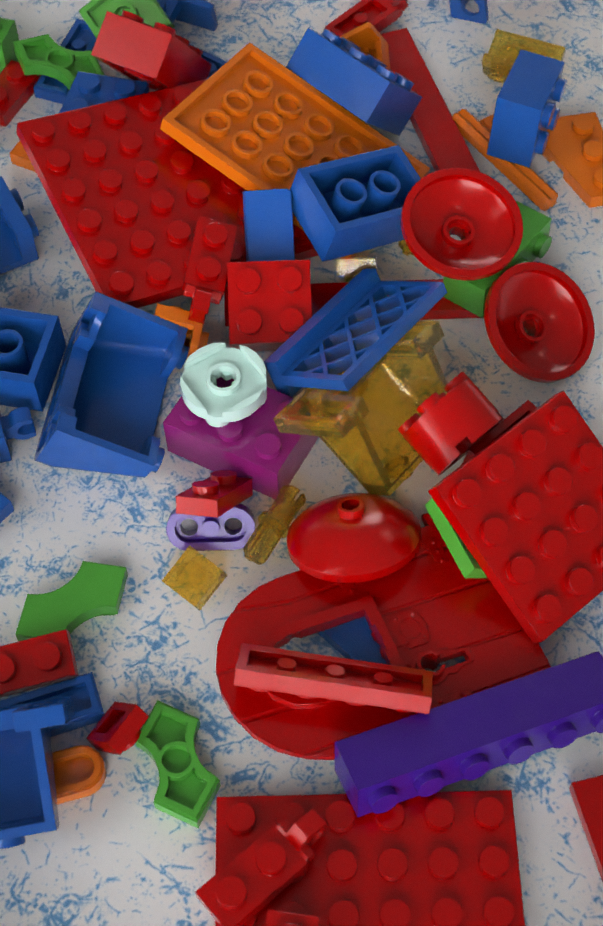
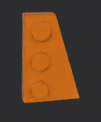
[542,112,603,208]

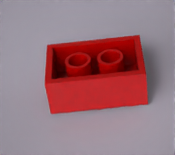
[91,10,212,91]

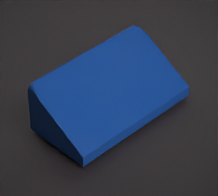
[242,189,295,262]

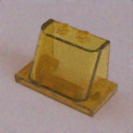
[273,321,448,496]

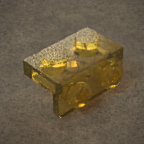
[481,29,565,83]

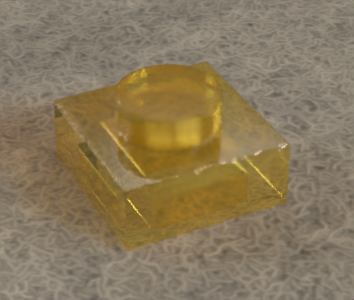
[335,255,377,282]
[162,546,227,611]

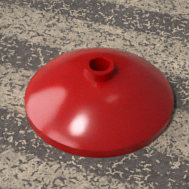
[401,168,523,281]
[484,262,595,383]
[287,493,422,583]

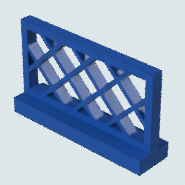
[264,268,447,397]

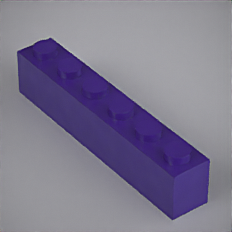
[335,651,603,817]

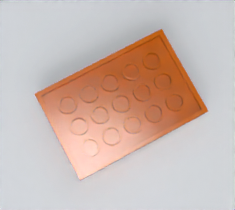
[160,42,431,263]

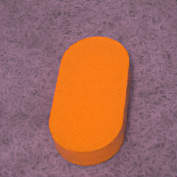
[52,745,106,805]

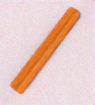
[452,109,558,211]

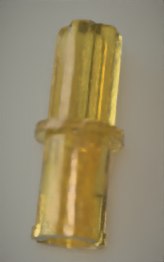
[243,485,306,565]

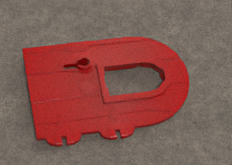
[216,513,551,760]

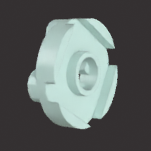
[180,342,267,427]

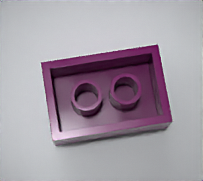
[163,377,319,501]

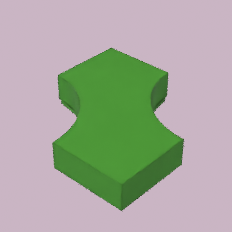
[13,34,104,90]
[15,561,128,641]
[135,700,221,828]

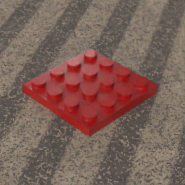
[428,390,603,643]

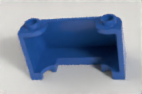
[34,291,189,478]

